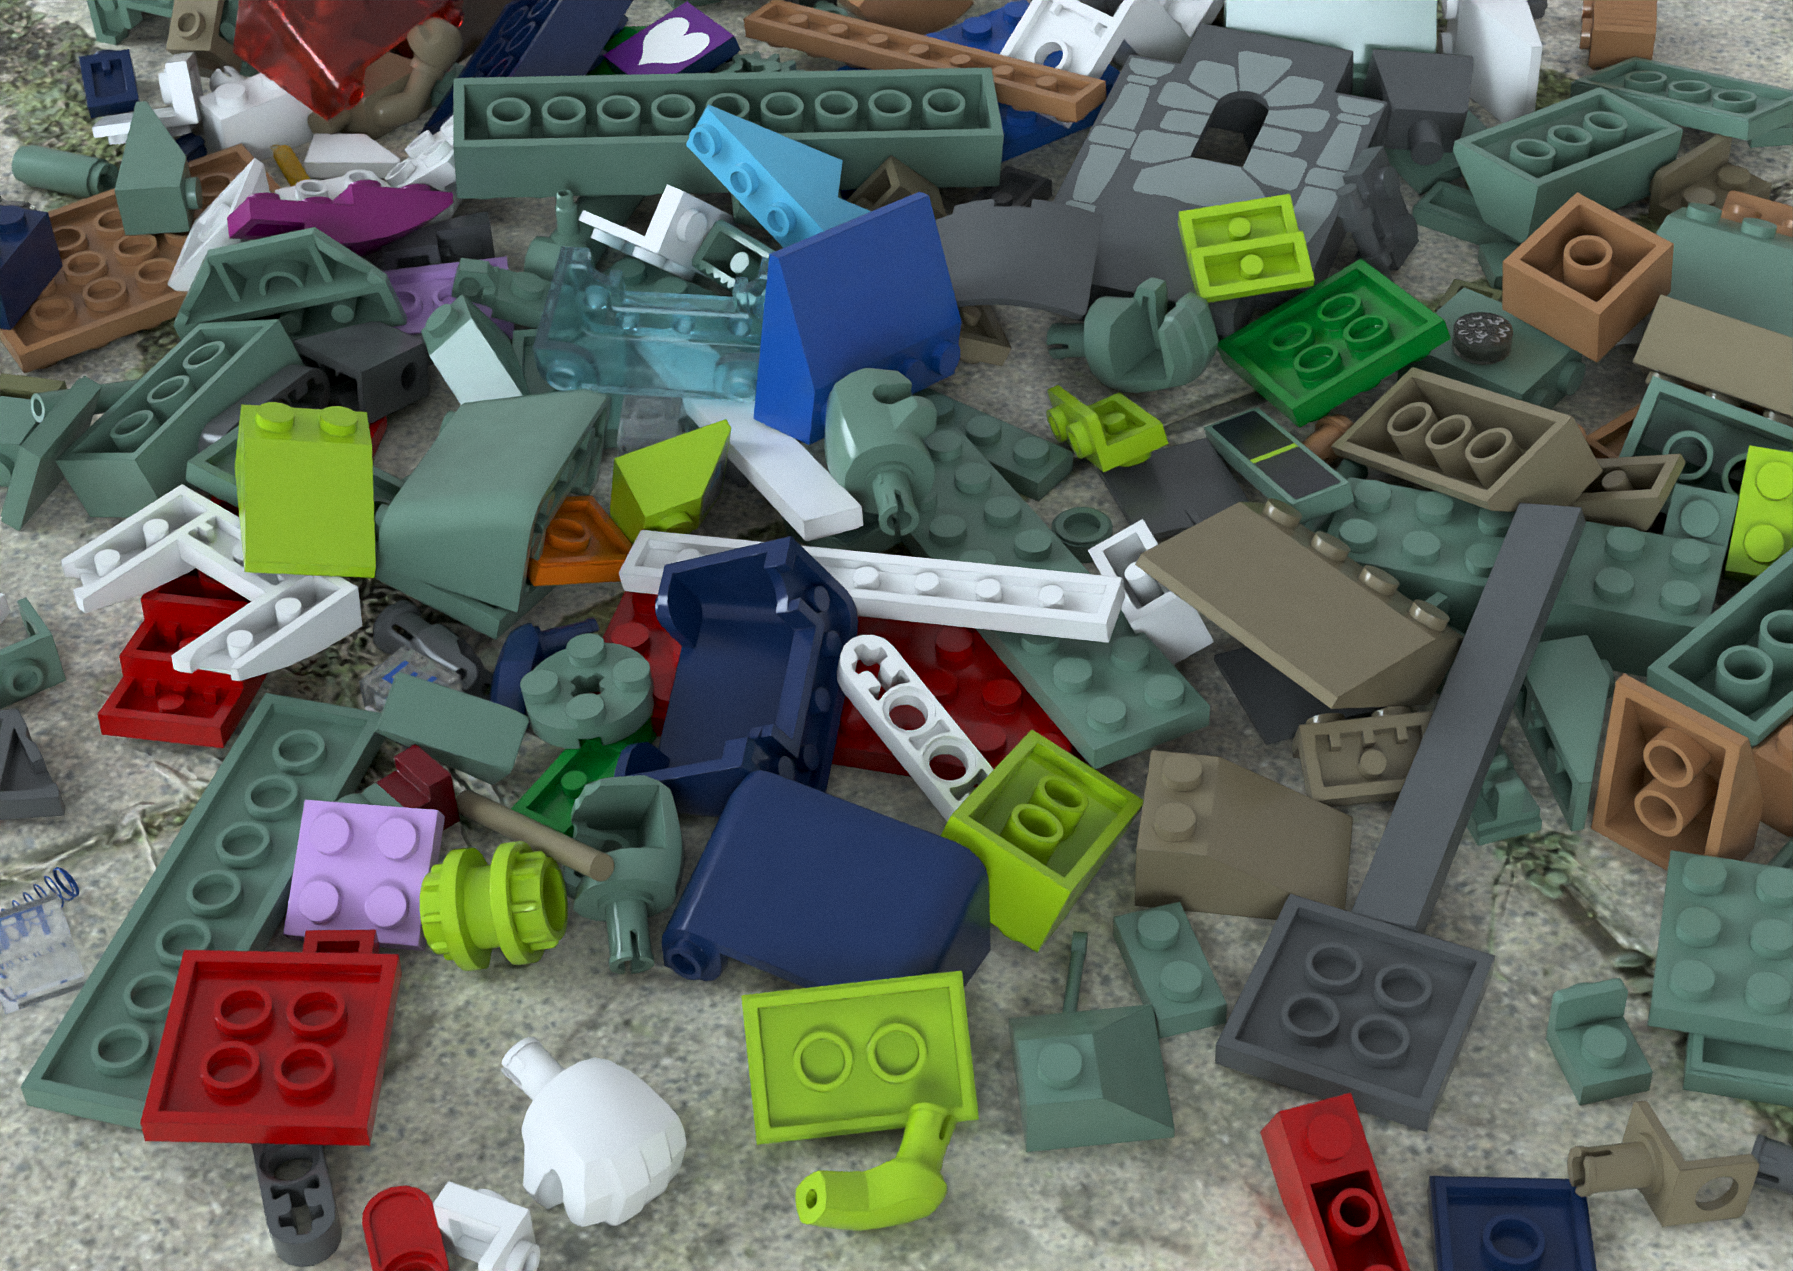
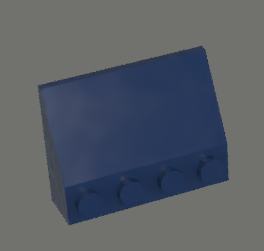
[419,0,634,135]

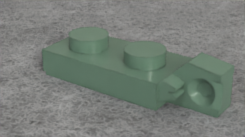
[451,257,609,329]

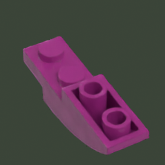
[227,180,454,256]

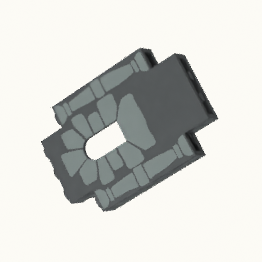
[1053,23,1387,350]

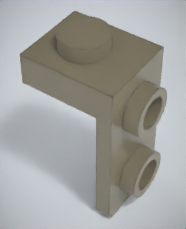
[166,0,243,78]

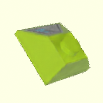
[609,419,732,544]

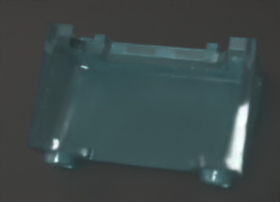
[532,247,769,402]

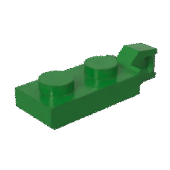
[511,714,657,838]

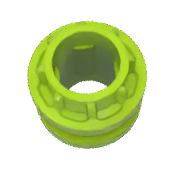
[419,841,568,971]

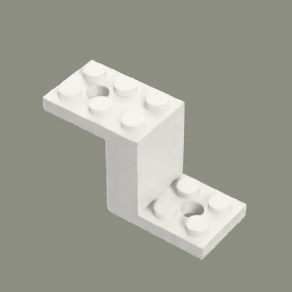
[1000,0,1224,129]

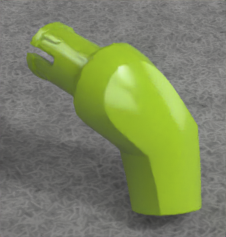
[795,1102,957,1231]

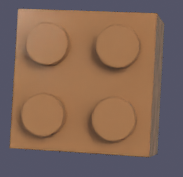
[1502,192,1674,363]

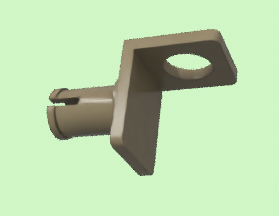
[1567,1100,1760,1227]

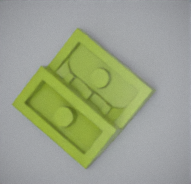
[1178,194,1315,303]

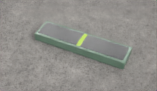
[1204,407,1354,524]

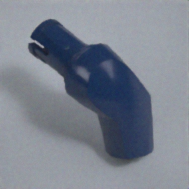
[490,617,600,729]

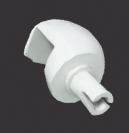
[501,1037,687,1227]

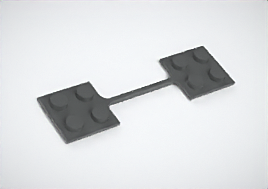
[1096,438,1386,745]

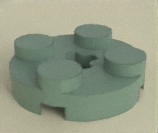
[520,633,655,749]

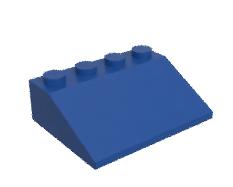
[753,192,962,445]

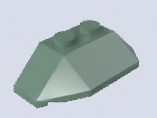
[173,227,407,346]

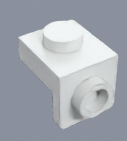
[433,1181,540,1271]

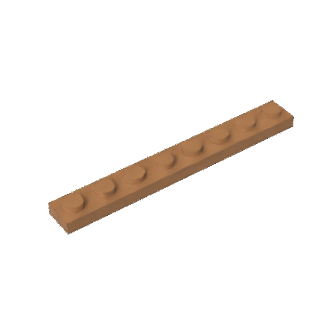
[744,0,1107,123]

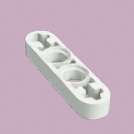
[837,635,994,822]

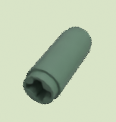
[12,145,119,198]

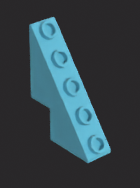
[686,104,871,248]

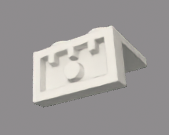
[92,52,204,145]

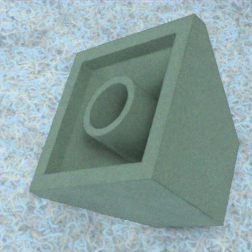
[1008,1004,1175,1152]

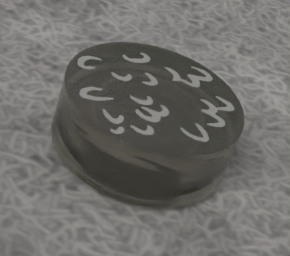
[1452,312,1513,365]

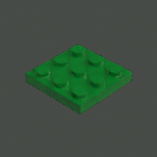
[1217,259,1451,428]

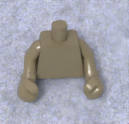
[308,0,464,141]

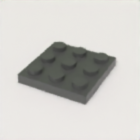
[1215,894,1495,1132]

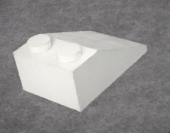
[1437,0,1543,123]

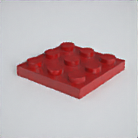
[140,950,402,1146]

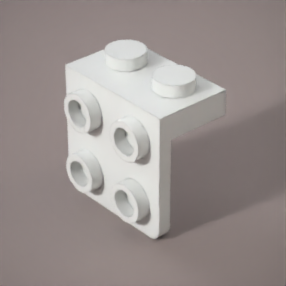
[579,185,740,282]

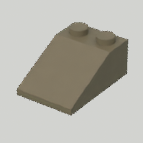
[1135,750,1353,920]

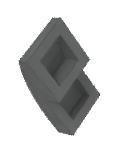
[382,211,495,270]

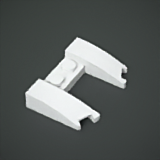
[61,484,362,681]

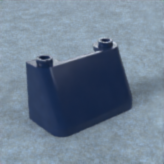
[614,536,858,817]
[661,770,991,988]

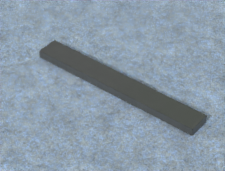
[1351,503,1586,934]

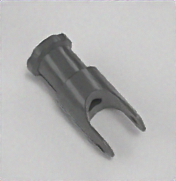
[373,600,493,701]

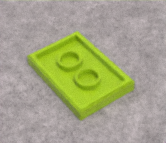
[741,971,979,1145]

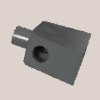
[1363,49,1474,165]
[294,321,434,424]

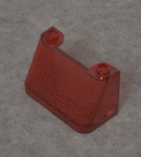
[233,0,464,121]

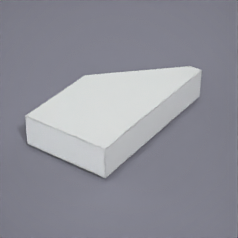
[304,134,401,179]

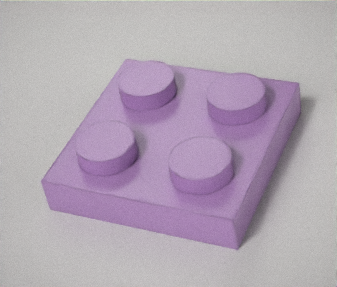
[283,800,445,951]

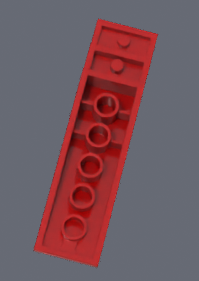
[97,416,388,748]

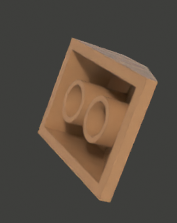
[1591,674,1765,871]

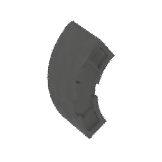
[935,199,1103,320]

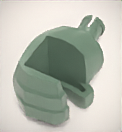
[1047,277,1219,393]
[824,368,937,536]
[561,775,685,974]

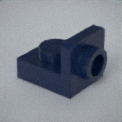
[79,49,140,118]

